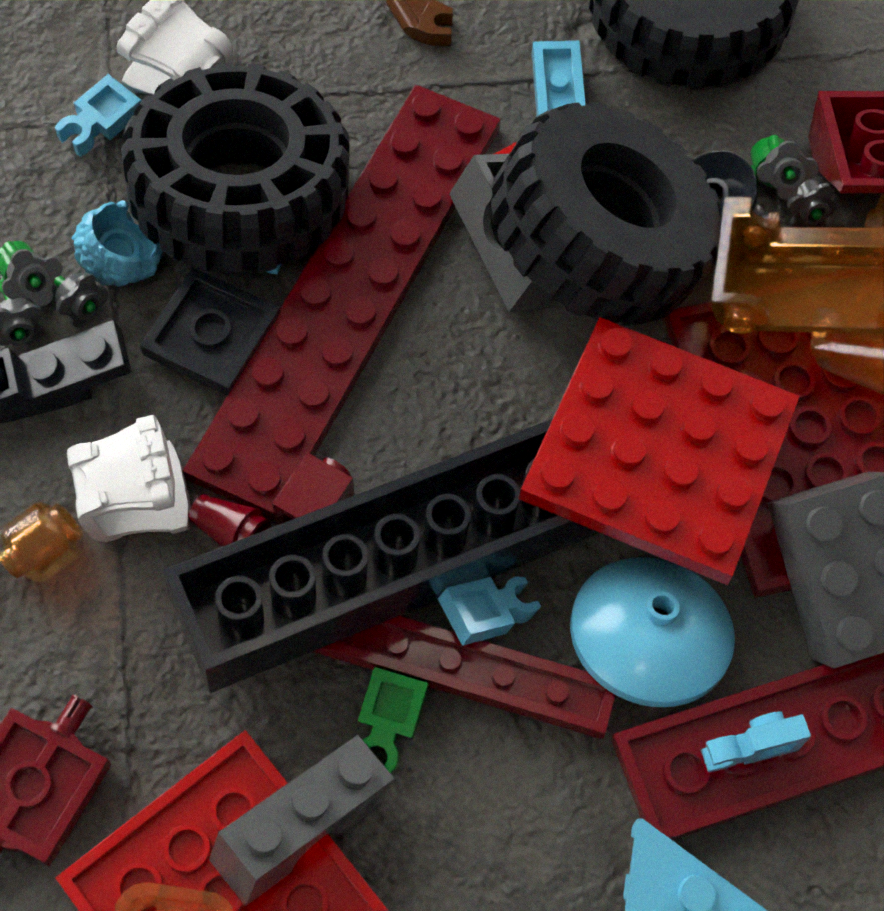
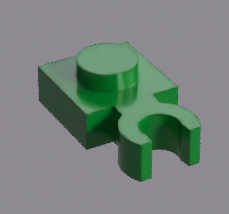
[358,667,429,774]

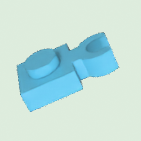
[55,74,141,156]
[438,577,541,646]
[701,711,811,772]

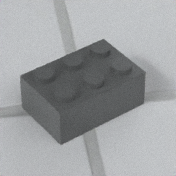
[767,471,884,668]

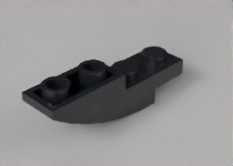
[0,320,132,423]

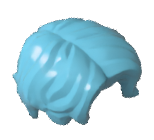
[72,200,163,287]

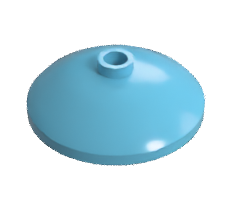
[570,557,735,707]

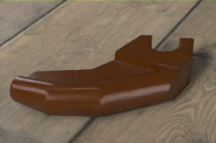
[386,0,453,46]

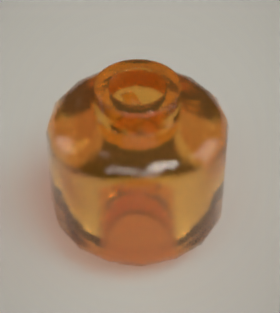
[0,502,83,582]

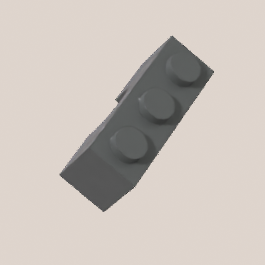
[449,153,555,312]
[209,734,395,906]

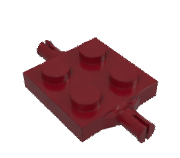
[0,694,112,867]

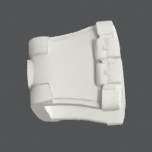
[116,0,234,96]
[67,414,191,542]

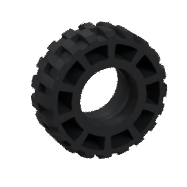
[588,0,799,89]
[121,63,350,275]
[491,102,724,326]

